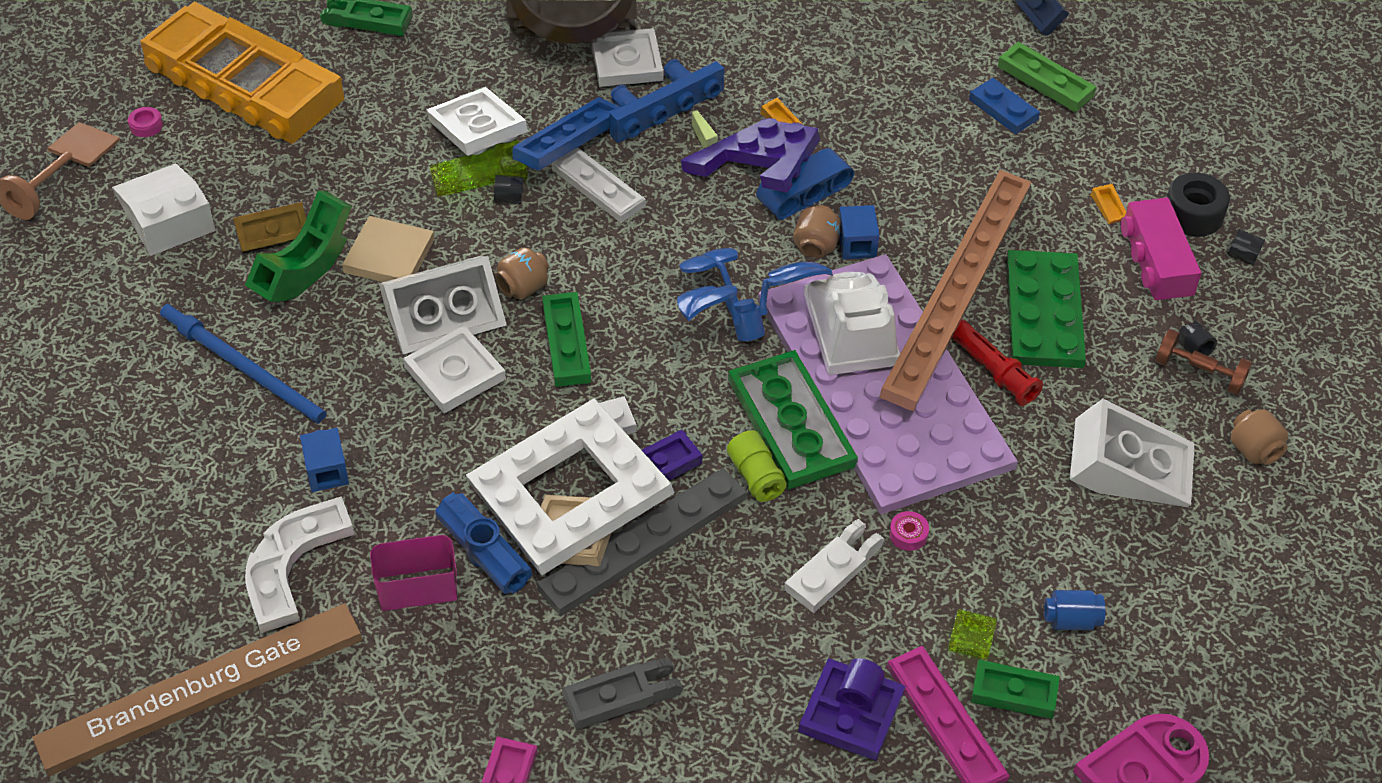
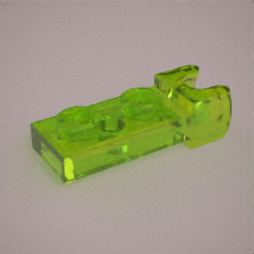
[429,139,528,196]

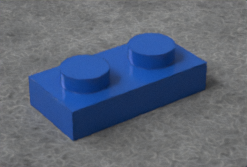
[969,78,1040,135]

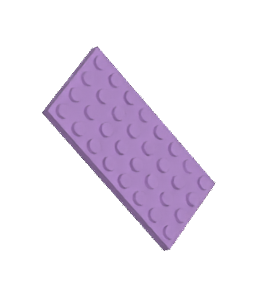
[758,254,1018,515]

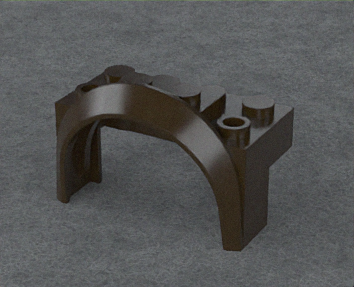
[506,0,637,44]

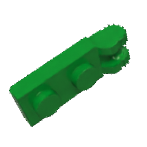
[319,0,413,36]

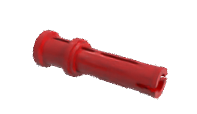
[952,319,1044,407]

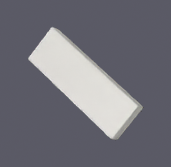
[552,147,646,223]

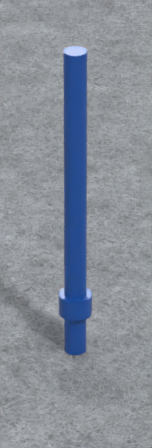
[160,304,327,424]

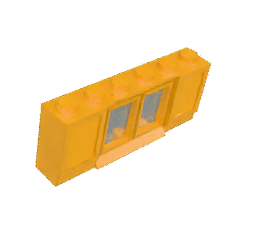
[140,1,345,144]

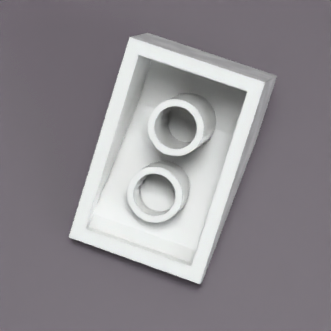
[112,164,215,256]
[1070,398,1194,507]

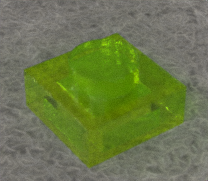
[948,609,997,660]

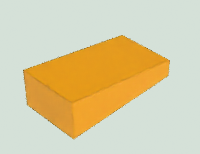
[760,98,801,123]
[1090,184,1126,224]

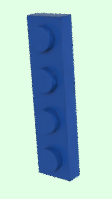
[513,97,621,171]

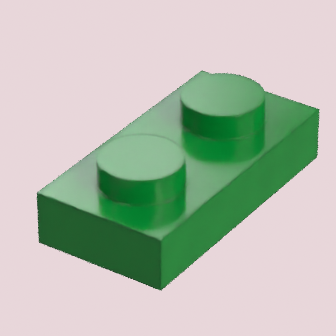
[971,659,1060,719]

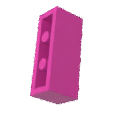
[1121,197,1202,300]

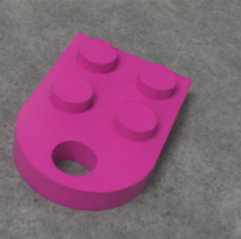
[1073,714,1209,783]

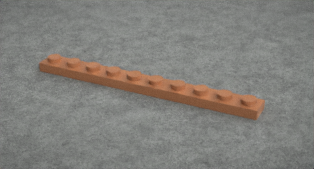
[879,170,1031,412]

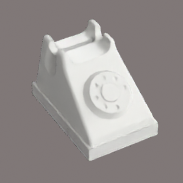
[804,272,900,375]

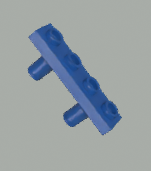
[610,59,724,143]

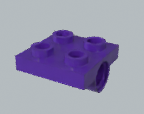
[799,658,905,761]

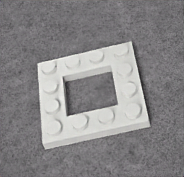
[466,398,674,575]

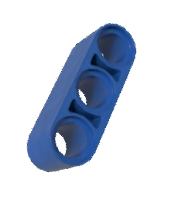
[756,148,854,220]

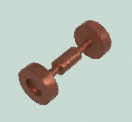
[1155,329,1253,396]

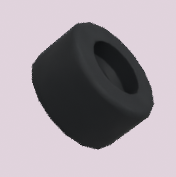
[1166,172,1230,237]

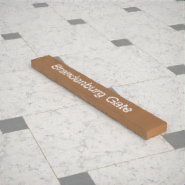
[32,603,362,777]

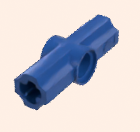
[435,492,532,594]

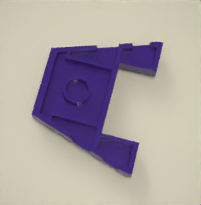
[681,118,820,192]

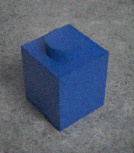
[839,205,880,260]
[300,428,349,492]

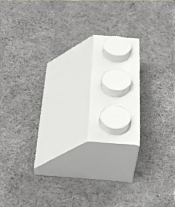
[379,256,506,354]

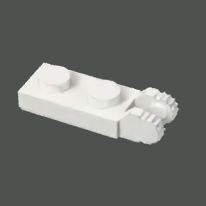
[784,519,884,613]

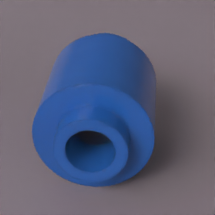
[1044,590,1105,630]

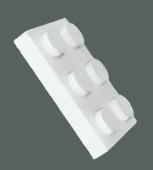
[427,87,528,156]

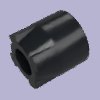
[494,174,523,204]
[1228,229,1265,265]
[1178,320,1217,356]

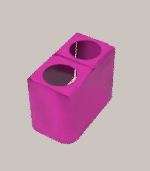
[370,535,457,611]

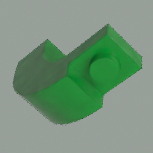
[245,190,352,302]

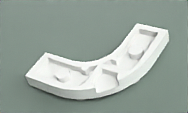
[245,496,354,633]

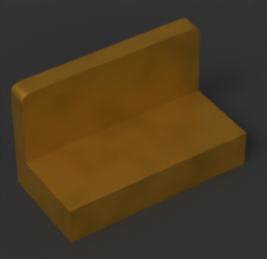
[232,202,306,252]

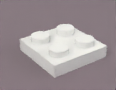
[591,28,663,87]
[403,325,506,413]

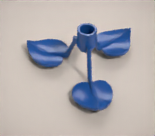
[677,248,833,341]

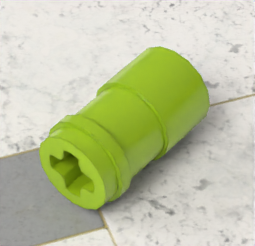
[727,430,787,502]

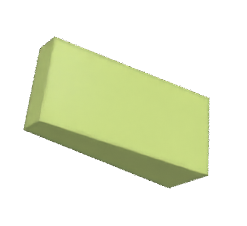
[692,110,718,149]

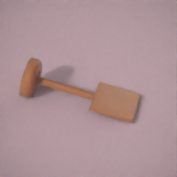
[0,122,120,220]

